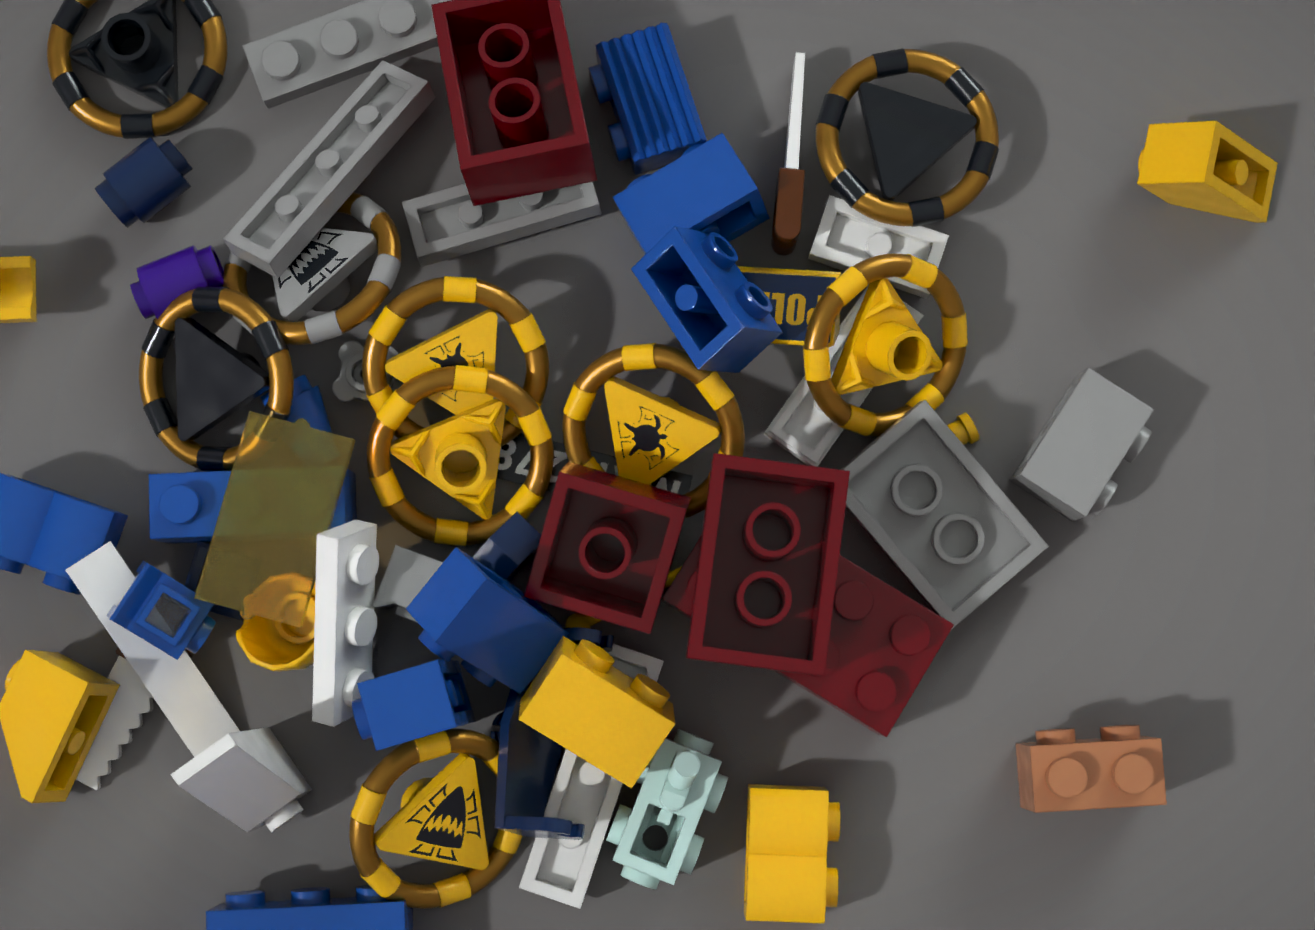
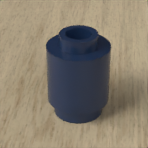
[95,136,193,228]

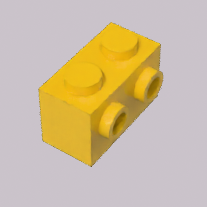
[518,636,676,789]

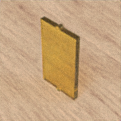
[194,411,356,627]

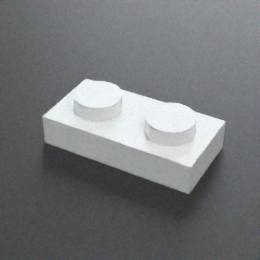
[808,195,949,298]

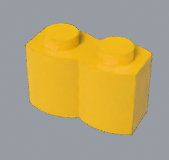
[744,784,840,923]

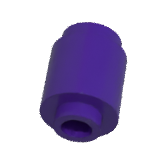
[130,245,224,319]

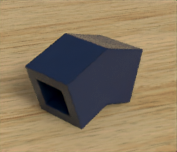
[472,512,541,582]

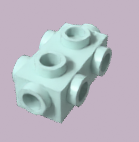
[606,729,728,890]

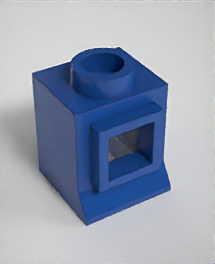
[107,560,216,660]

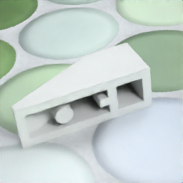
[170,727,312,833]

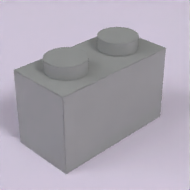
[1009,368,1154,522]

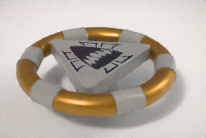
[223,192,401,345]

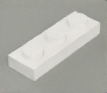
[312,519,379,727]

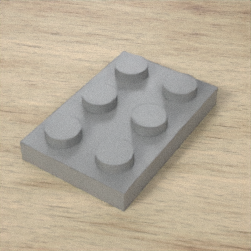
[840,400,1049,629]

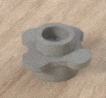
[332,340,398,402]

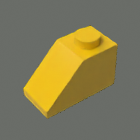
[1137,121,1278,223]
[0,650,120,803]

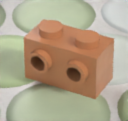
[1015,725,1167,813]

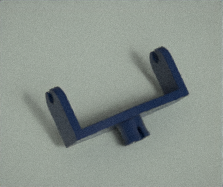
[491,627,614,840]

